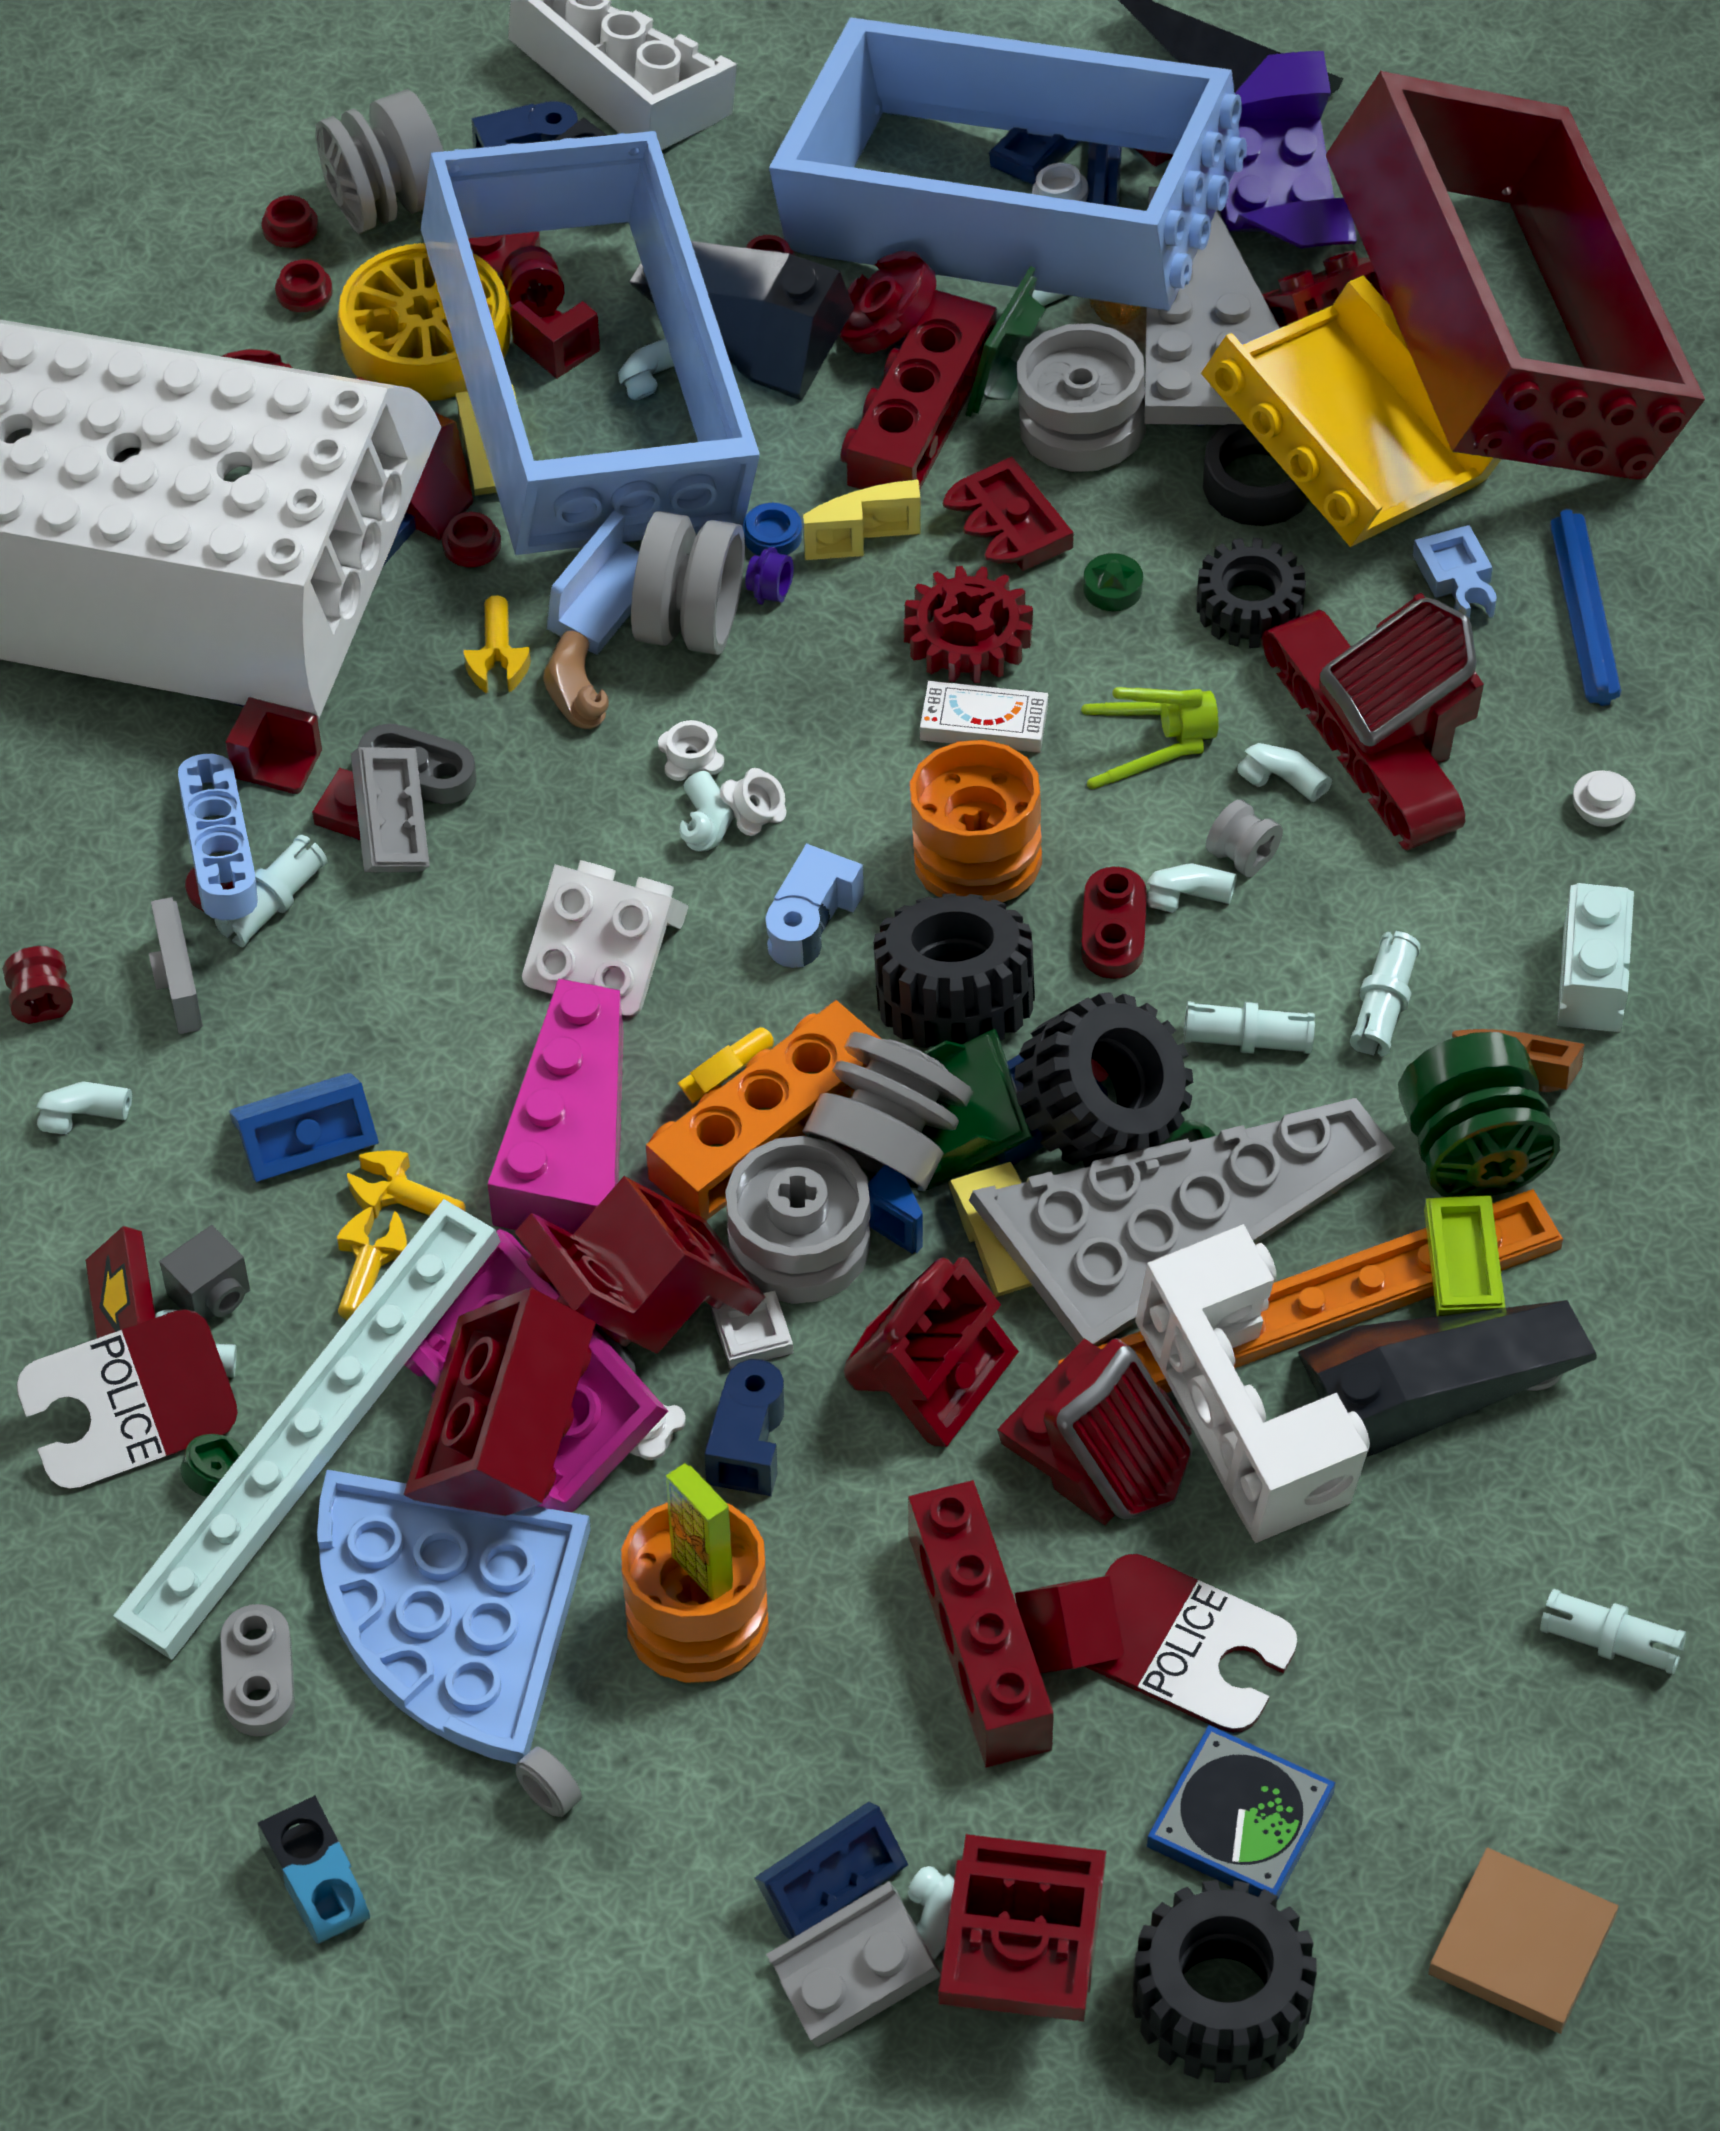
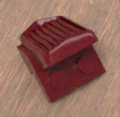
[844,1257,1019,1447]

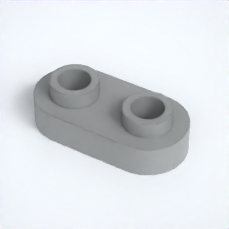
[221,1604,295,1736]

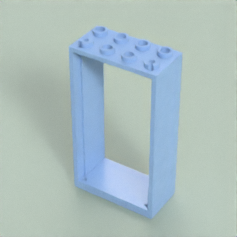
[769,17,1247,311]
[421,131,760,555]

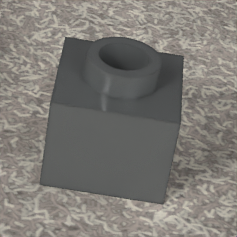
[159,1224,250,1322]

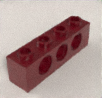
[840,290,997,490]
[908,1480,1054,1768]

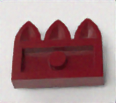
[943,457,1074,571]

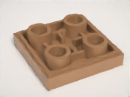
[1428,1847,1619,2034]

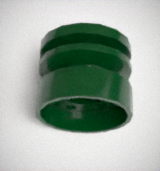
[1398,1032,1560,1197]

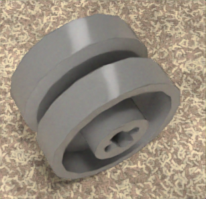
[1017,323,1146,472]
[631,511,745,655]
[725,1136,871,1304]

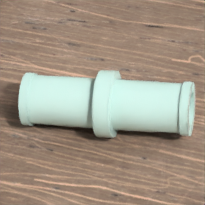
[214,835,328,947]
[1350,931,1421,1057]
[1184,1001,1315,1054]
[1540,1589,1686,1675]

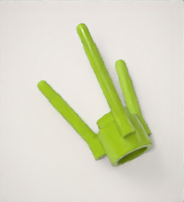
[1081,687,1219,789]

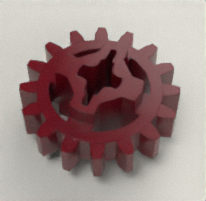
[903,566,1033,683]

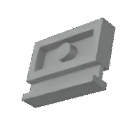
[766,1881,941,2047]

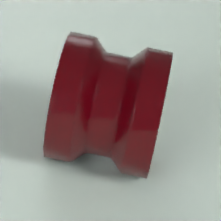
[501,245,565,317]
[2,946,73,1024]

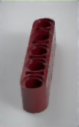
[1262,609,1465,851]

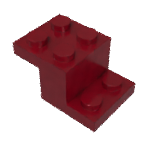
[515,1176,766,1354]
[939,1834,1106,2022]

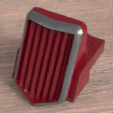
[1319,593,1484,764]
[997,1338,1192,1525]

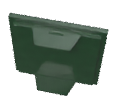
[965,266,1046,417]
[918,1029,1033,1192]

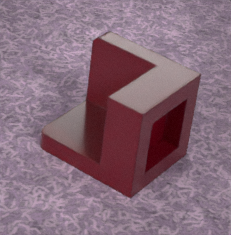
[509,301,600,379]
[226,697,322,794]
[1014,1575,1124,1673]

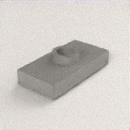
[351,747,430,872]
[149,897,203,1034]

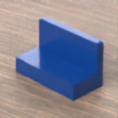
[229,1073,379,1182]

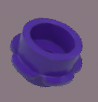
[745,547,793,605]

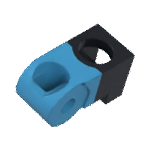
[257,1795,370,1944]

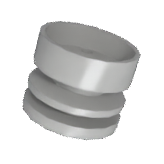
[315,89,444,234]
[802,1032,973,1191]

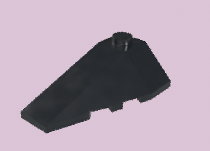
[1118,0,1344,96]
[630,241,854,401]
[1298,1300,1597,1457]

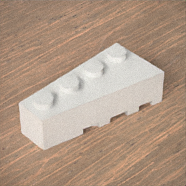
[508,0,737,150]

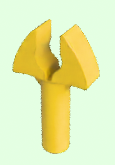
[463,595,531,693]
[677,1027,774,1104]
[347,1150,465,1218]
[337,1207,407,1320]

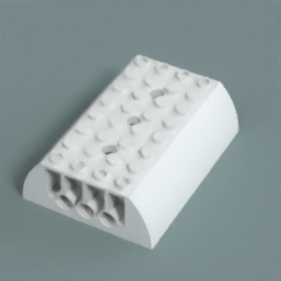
[0,320,441,719]

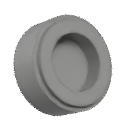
[515,1747,582,1817]

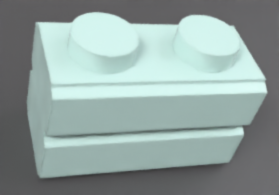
[1557,883,1634,1032]

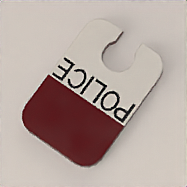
[17,1309,238,1489]
[1084,1554,1297,1733]

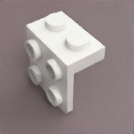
[522,860,688,1016]

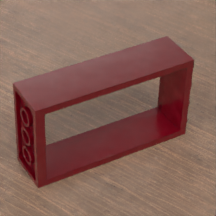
[1325,71,1705,480]

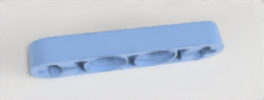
[178,754,258,920]

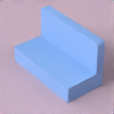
[547,510,639,655]

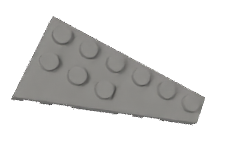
[1145,186,1280,425]
[969,1098,1395,1347]

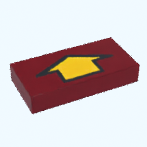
[85,1226,156,1338]

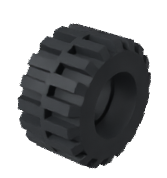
[873,893,1035,1048]
[1015,992,1193,1168]
[1132,1880,1317,2083]

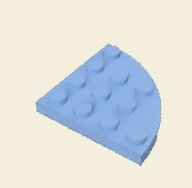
[317,1470,591,1764]

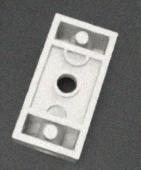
[1135,1224,1370,1543]

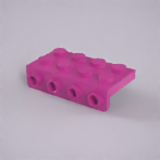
[404,1228,669,1513]

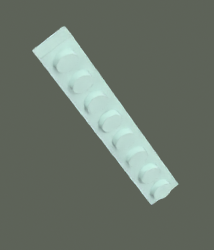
[113,1199,501,1660]

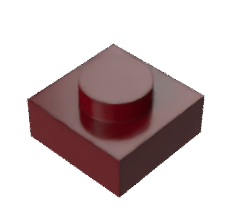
[312,768,361,840]

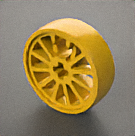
[338,243,511,401]

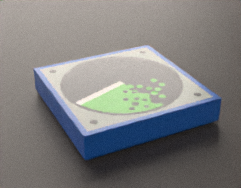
[1147,1725,1335,1900]

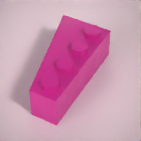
[487,978,623,1234]

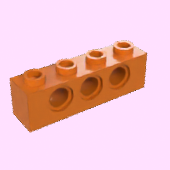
[646,1000,881,1221]

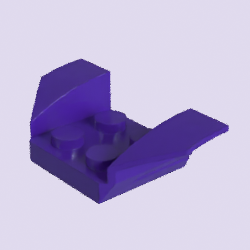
[1220,51,1357,249]

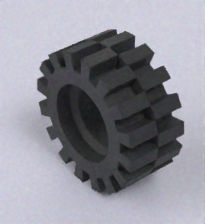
[1196,538,1306,648]

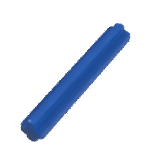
[1550,509,1621,706]

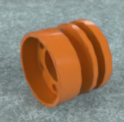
[910,740,1042,902]
[621,1502,769,1683]

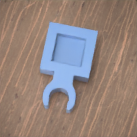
[1413,525,1496,619]

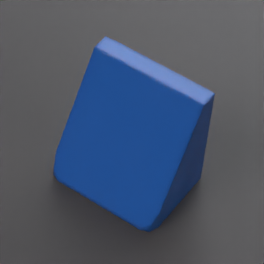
[868,1165,923,1254]

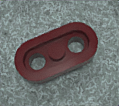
[1081,866,1147,979]

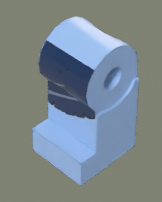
[765,843,864,968]

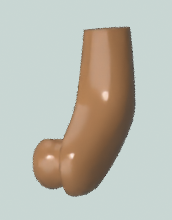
[544,631,609,729]

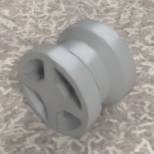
[1206,799,1283,877]

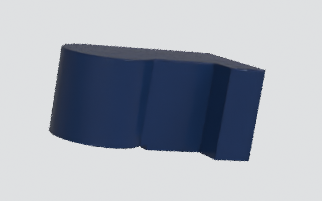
[472,101,578,149]
[705,1359,784,1497]

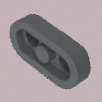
[358,724,477,804]

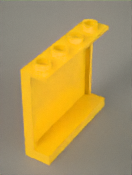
[1201,275,1502,547]

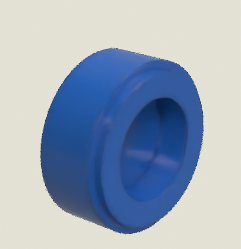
[743,503,802,556]

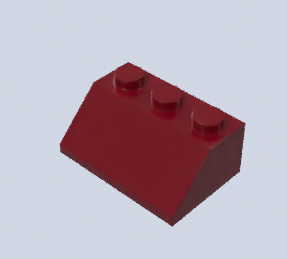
[403,1287,596,1516]

